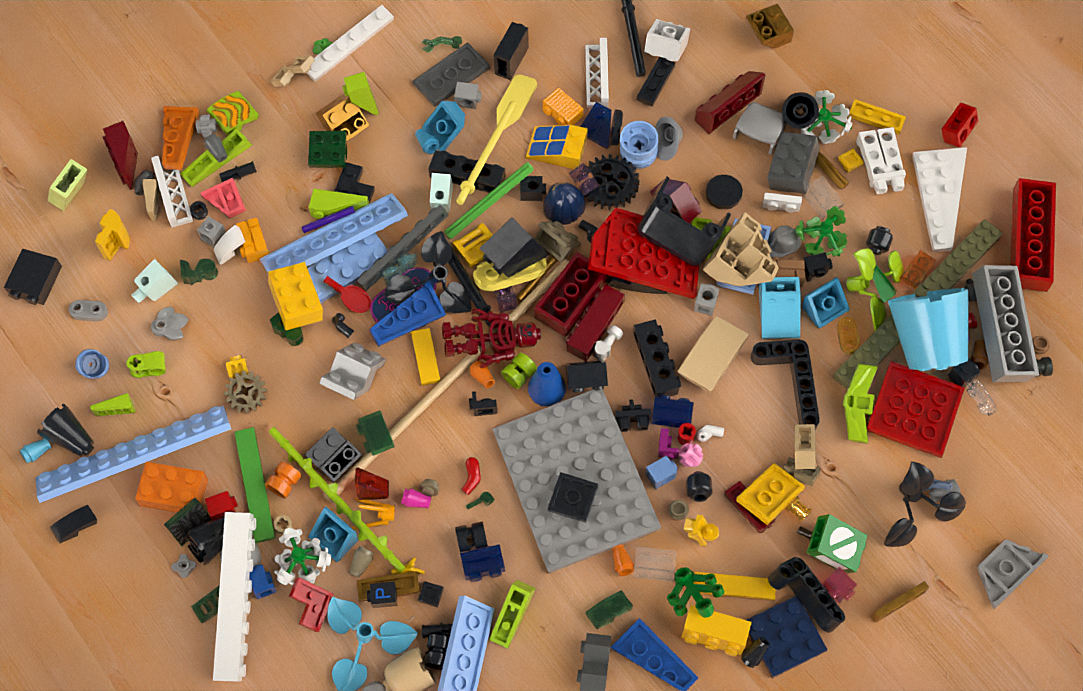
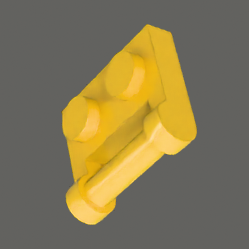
[451,223,493,268]

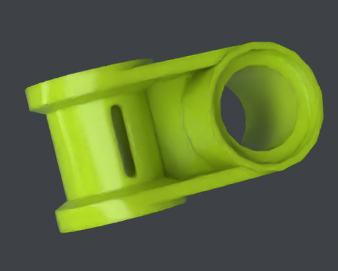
[126,351,166,378]

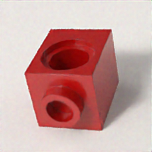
[205,491,238,520]

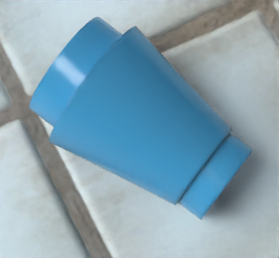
[415,129,439,154]

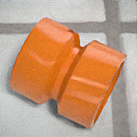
[264,461,302,499]

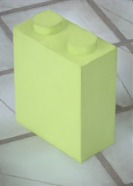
[48,159,87,211]

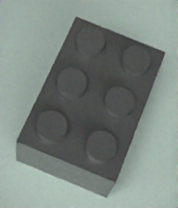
[767,132,820,194]

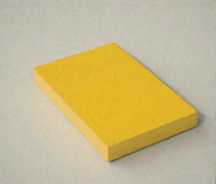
[736,463,805,525]

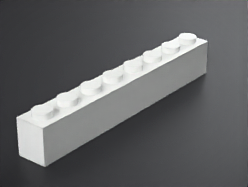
[213,512,256,681]

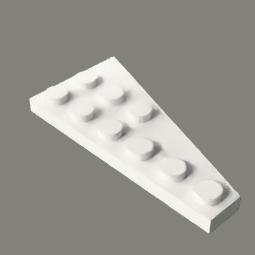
[912,147,967,252]

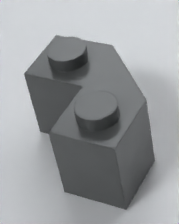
[577,633,611,691]

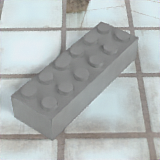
[972,265,1039,382]

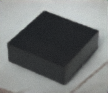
[418,581,444,608]

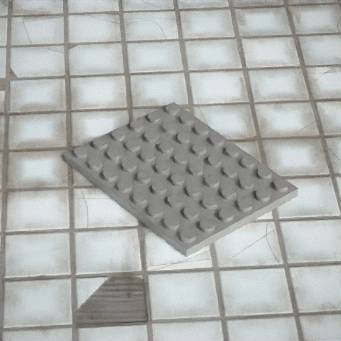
[492,389,661,574]

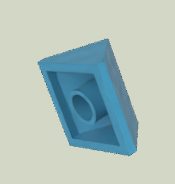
[802,277,850,329]
[308,507,359,562]

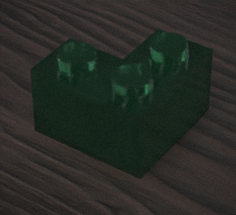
[355,410,395,456]

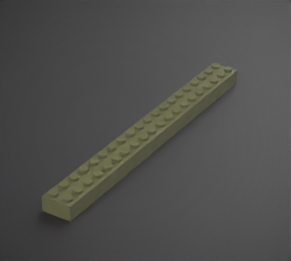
[833,219,1003,390]

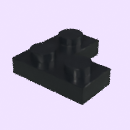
[334,162,375,204]

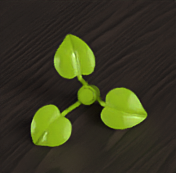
[846,249,904,331]

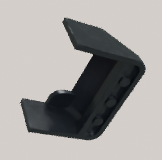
[637,176,731,266]

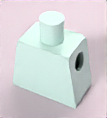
[430,173,453,212]
[132,259,178,303]

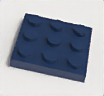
[746,596,828,679]

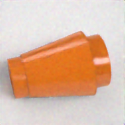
[470,361,495,388]
[612,544,634,576]

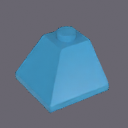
[422,101,465,151]

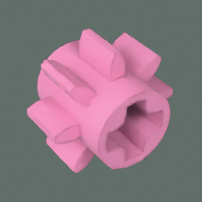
[679,443,703,467]

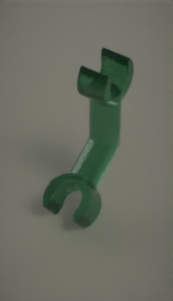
[422,36,462,52]

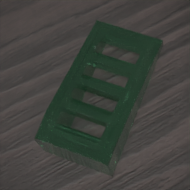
[191,585,220,623]

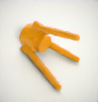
[351,498,395,530]

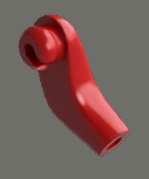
[461,457,481,495]

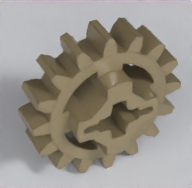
[224,371,267,413]

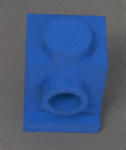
[249,565,277,599]

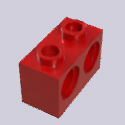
[941,102,979,148]

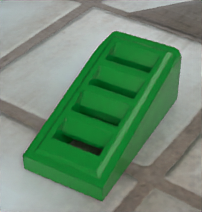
[873,265,897,303]

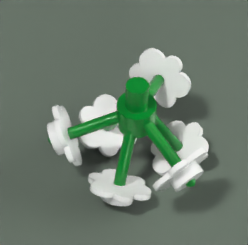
[800,90,853,144]

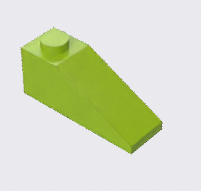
[342,72,379,115]
[309,189,369,219]
[489,580,536,649]

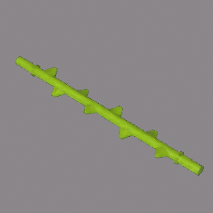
[269,427,406,573]

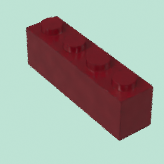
[565,284,625,362]

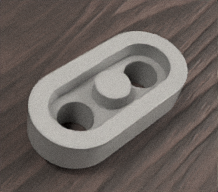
[69,300,108,321]

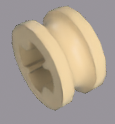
[274,515,293,534]

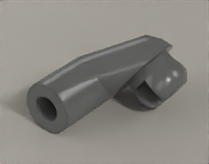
[135,170,154,196]

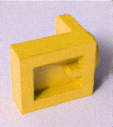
[226,355,250,384]

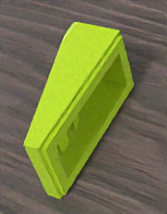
[90,393,136,416]

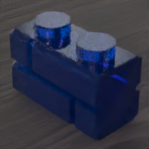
[651,395,694,429]
[460,544,505,582]

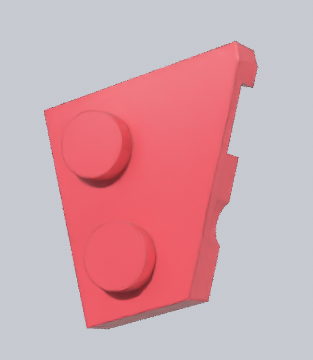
[201,178,246,218]

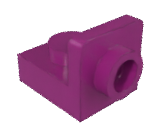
[658,428,679,460]

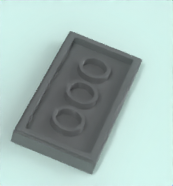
[413,42,490,107]

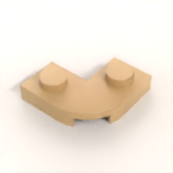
[270,55,315,87]

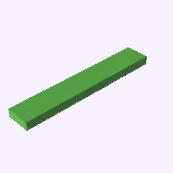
[235,427,276,543]

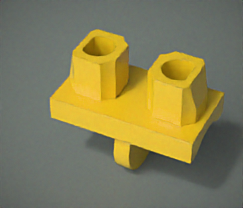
[684,514,719,547]

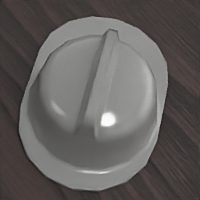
[655,116,683,161]
[768,225,801,258]

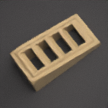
[142,179,160,221]

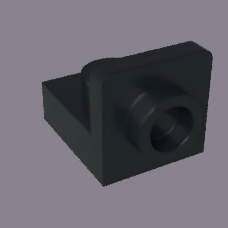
[469,391,498,416]

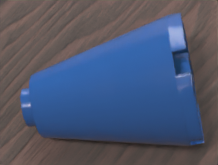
[528,362,566,407]

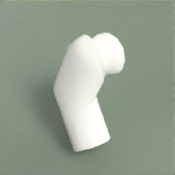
[696,425,724,442]

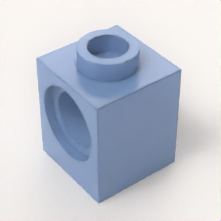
[645,456,678,490]

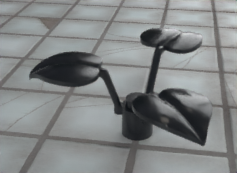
[384,231,471,314]
[884,461,966,547]

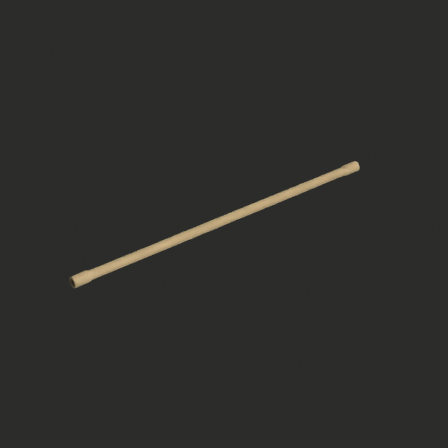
[323,259,569,503]

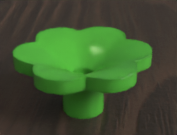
[313,38,333,55]

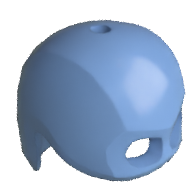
[75,349,109,379]

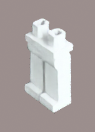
[856,127,906,194]

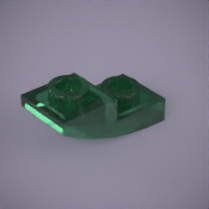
[585,590,633,629]

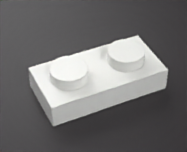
[762,193,802,213]

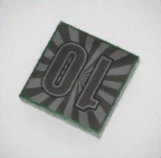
[164,498,212,546]

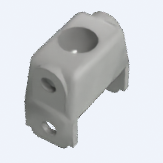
[732,102,787,155]

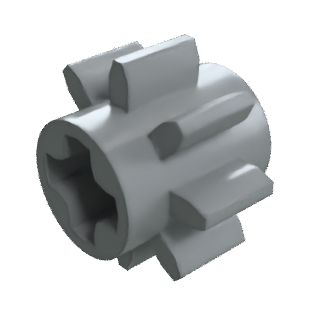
[196,114,217,138]

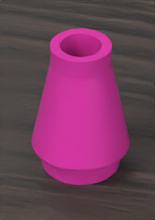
[401,488,431,509]

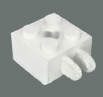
[644,19,690,62]

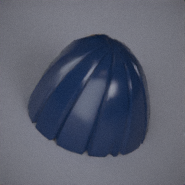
[543,182,586,225]

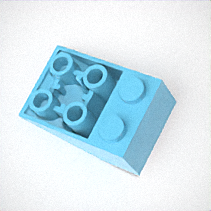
[758,277,800,339]

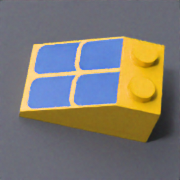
[526,125,588,170]

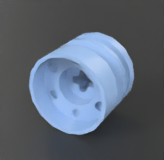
[620,121,658,169]

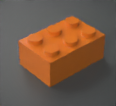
[135,462,208,514]

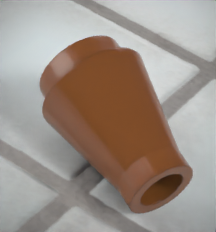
[970,340,989,370]

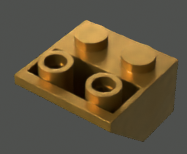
[746,3,794,48]
[316,94,370,142]

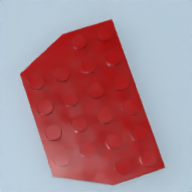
[588,208,699,299]

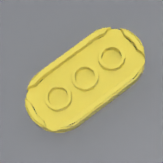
[473,258,547,291]

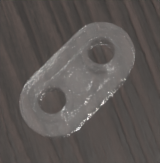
[967,379,997,416]

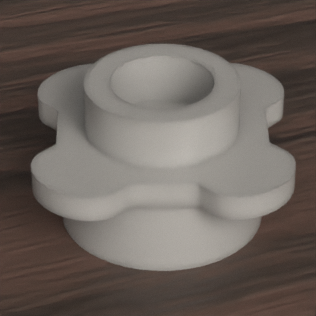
[171,554,196,578]

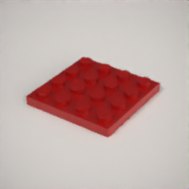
[867,361,965,458]

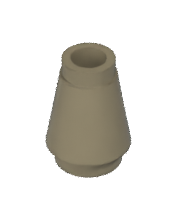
[349,546,374,578]

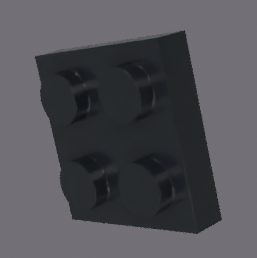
[547,472,599,523]

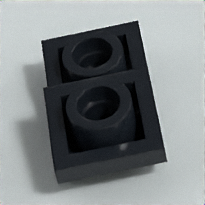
[50,505,97,544]

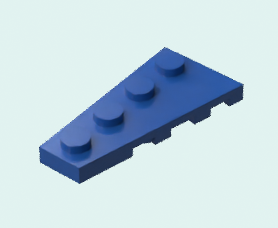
[369,281,446,347]
[610,618,699,691]

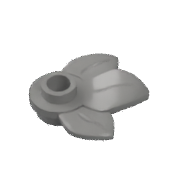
[151,307,189,340]

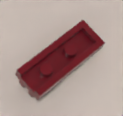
[724,481,775,533]

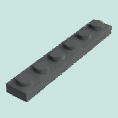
[357,204,448,291]

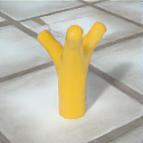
[391,557,425,575]

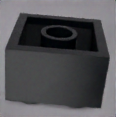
[565,360,608,392]

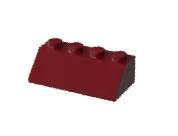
[695,71,766,134]

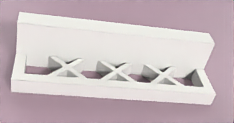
[585,38,609,108]
[151,156,193,228]

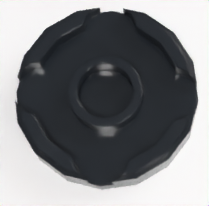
[610,109,623,146]
[706,174,743,209]

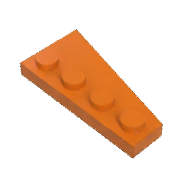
[162,106,199,170]

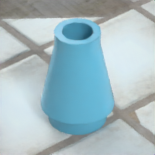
[19,438,51,464]

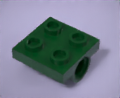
[308,131,347,168]

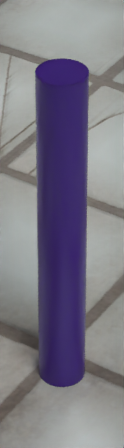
[302,206,355,233]

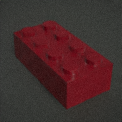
[534,252,608,337]

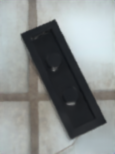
[636,56,676,107]

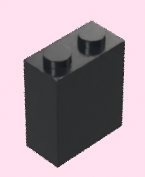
[494,22,529,81]
[4,248,62,305]

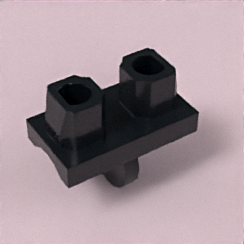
[615,399,651,432]

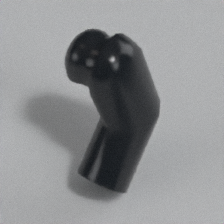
[579,220,598,243]
[332,313,354,338]

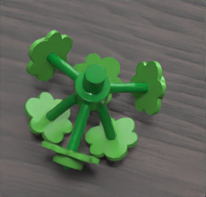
[796,206,847,257]

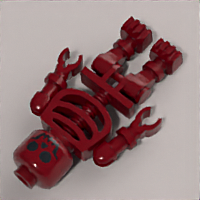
[442,309,541,368]

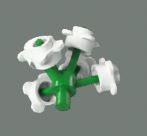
[274,528,332,585]

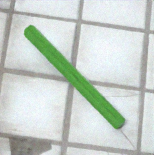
[444,162,534,239]

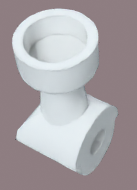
[594,325,623,360]

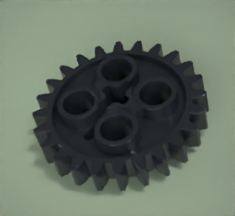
[580,154,640,210]

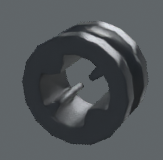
[190,201,208,220]

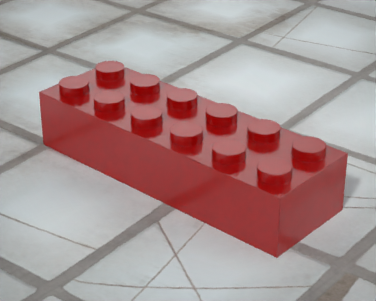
[1010,178,1056,292]

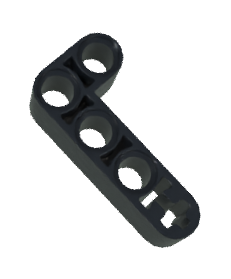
[768,557,845,633]

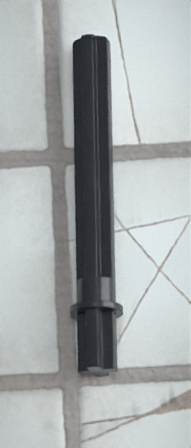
[621,0,646,77]
[448,249,493,328]

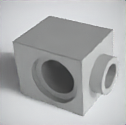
[454,82,482,109]
[197,216,226,248]
[694,284,720,316]

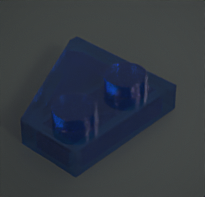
[580,102,612,149]

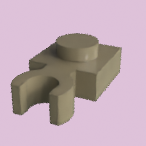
[783,457,821,486]

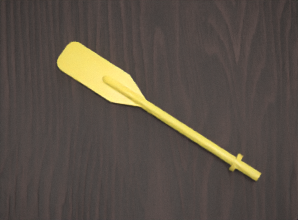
[456,75,537,205]

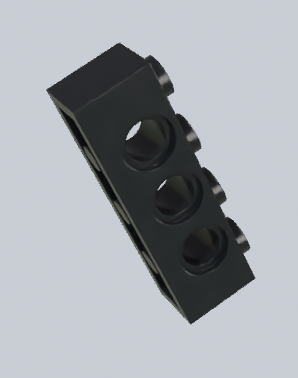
[428,150,505,193]
[633,319,681,401]

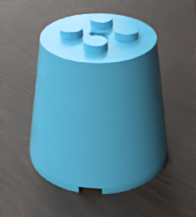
[888,288,968,371]

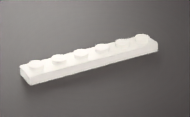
[306,5,394,82]

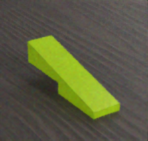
[180,128,252,187]

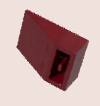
[102,121,138,190]

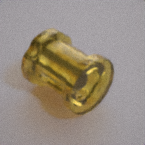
[786,496,812,523]

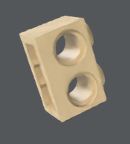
[795,424,816,469]

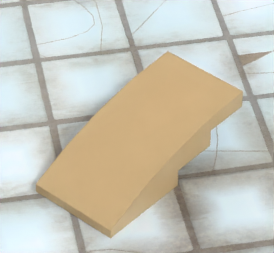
[677,316,749,393]

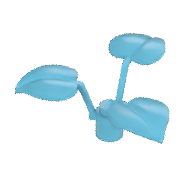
[327,597,417,691]

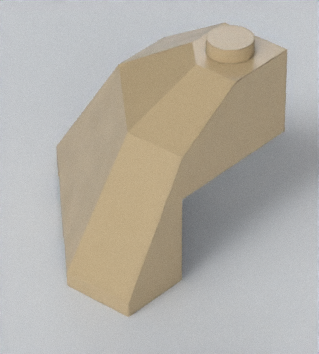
[703,212,779,286]

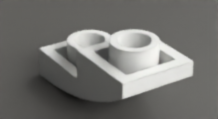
[213,225,245,265]

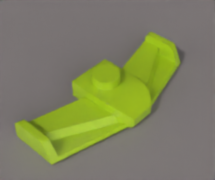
[843,364,878,444]

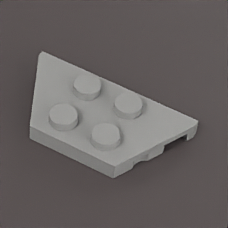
[977,539,1049,609]

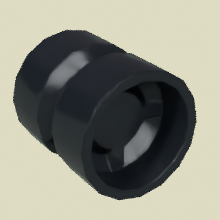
[455,521,488,553]
[422,634,450,670]

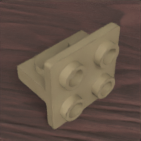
[534,221,581,262]

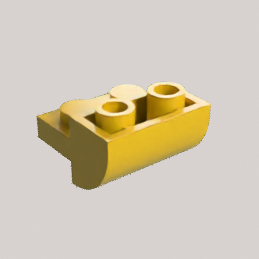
[95,209,130,261]

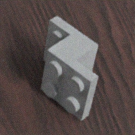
[319,343,386,400]

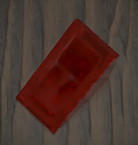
[355,467,389,500]

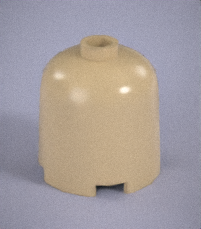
[383,647,436,691]

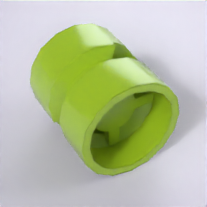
[501,352,537,389]

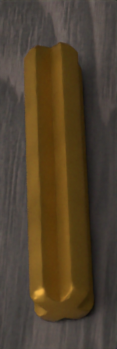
[816,150,849,189]

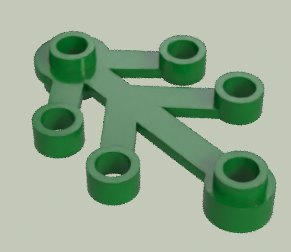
[667,567,725,618]

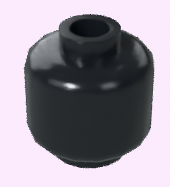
[866,226,893,255]
[686,471,713,502]

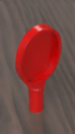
[323,276,371,313]

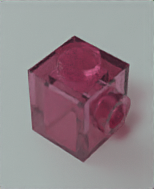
[823,567,857,603]

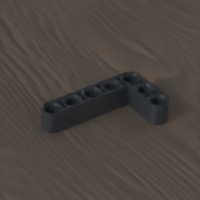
[751,339,820,431]

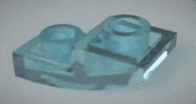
[383,253,417,285]

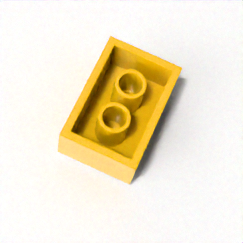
[268,262,323,330]
[681,604,751,656]

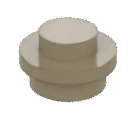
[420,479,439,497]
[669,500,689,520]

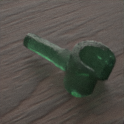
[466,492,495,509]

